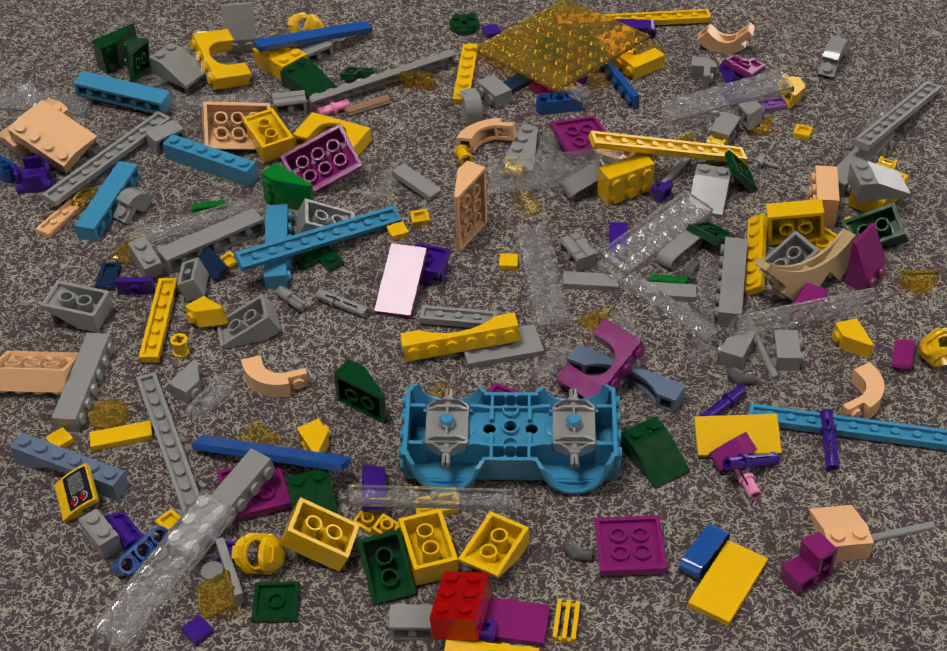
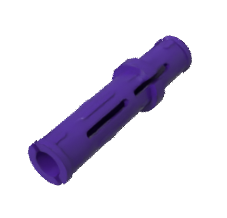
[699,384,747,416]
[820,409,840,470]
[722,452,779,471]

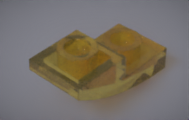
[400,71,435,89]

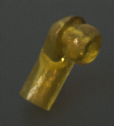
[751,116,773,136]

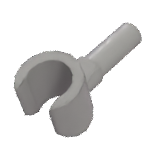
[753,156,778,169]

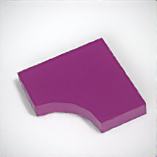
[723,55,765,80]

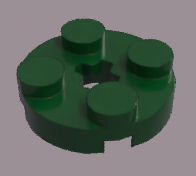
[449,13,480,35]

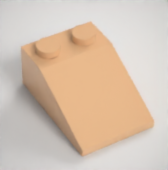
[809,505,874,562]

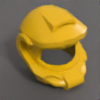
[287,13,324,33]
[919,328,947,368]
[231,533,285,575]

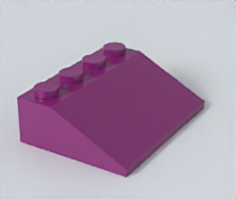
[280,123,364,194]

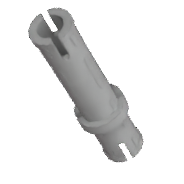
[316,288,370,318]

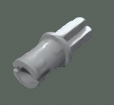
[276,286,307,312]

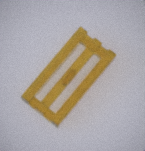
[71,186,99,208]

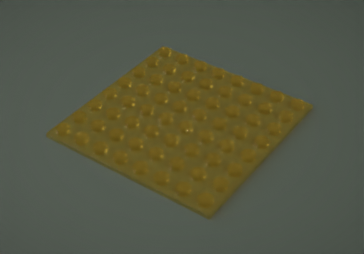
[473,0,651,92]

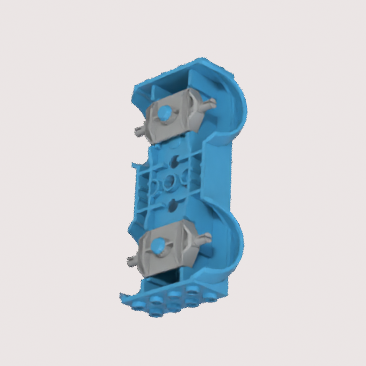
[399,384,622,494]

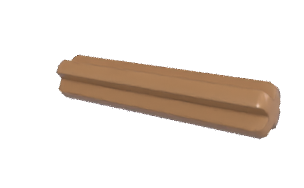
[344,95,391,117]

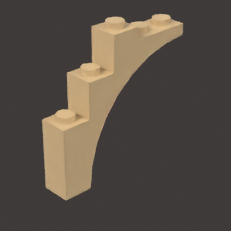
[754,229,858,301]

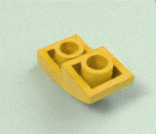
[353,509,399,536]

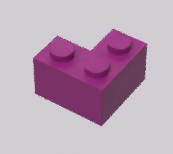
[780,531,837,596]

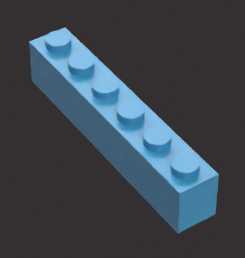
[73,71,172,114]
[163,134,259,187]
[74,161,140,242]
[264,204,292,290]

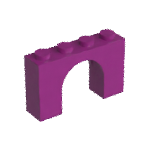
[556,318,645,399]

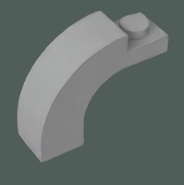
[818,36,851,79]

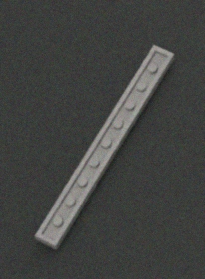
[308,49,456,110]
[852,81,941,151]
[42,111,171,207]
[136,372,203,524]

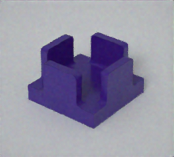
[14,155,53,195]
[414,242,451,287]

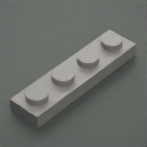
[419,305,497,328]

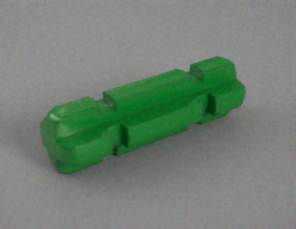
[191,199,226,213]
[650,274,687,284]

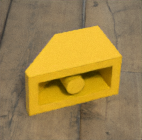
[777,76,806,109]
[185,296,228,328]
[832,318,874,358]
[297,419,331,453]

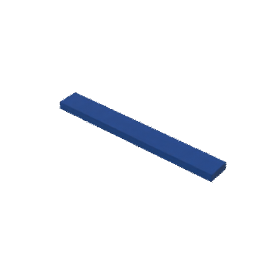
[253,21,372,52]
[192,435,351,472]

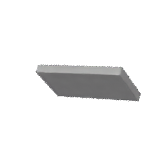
[463,324,544,368]

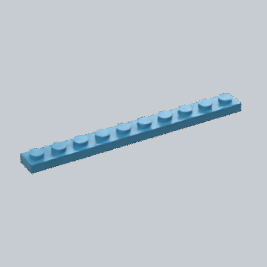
[234,205,402,271]
[749,403,947,451]

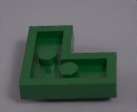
[340,67,377,83]
[294,245,344,273]

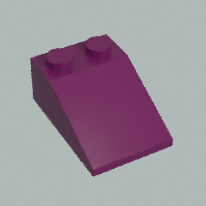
[844,223,886,293]

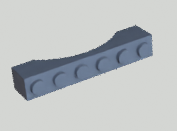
[567,343,686,413]
[10,432,129,501]

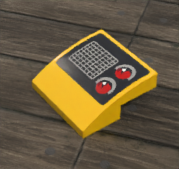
[54,463,99,522]

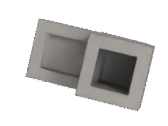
[690,56,717,88]
[460,88,483,124]
[113,187,153,224]

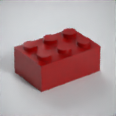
[429,571,491,641]

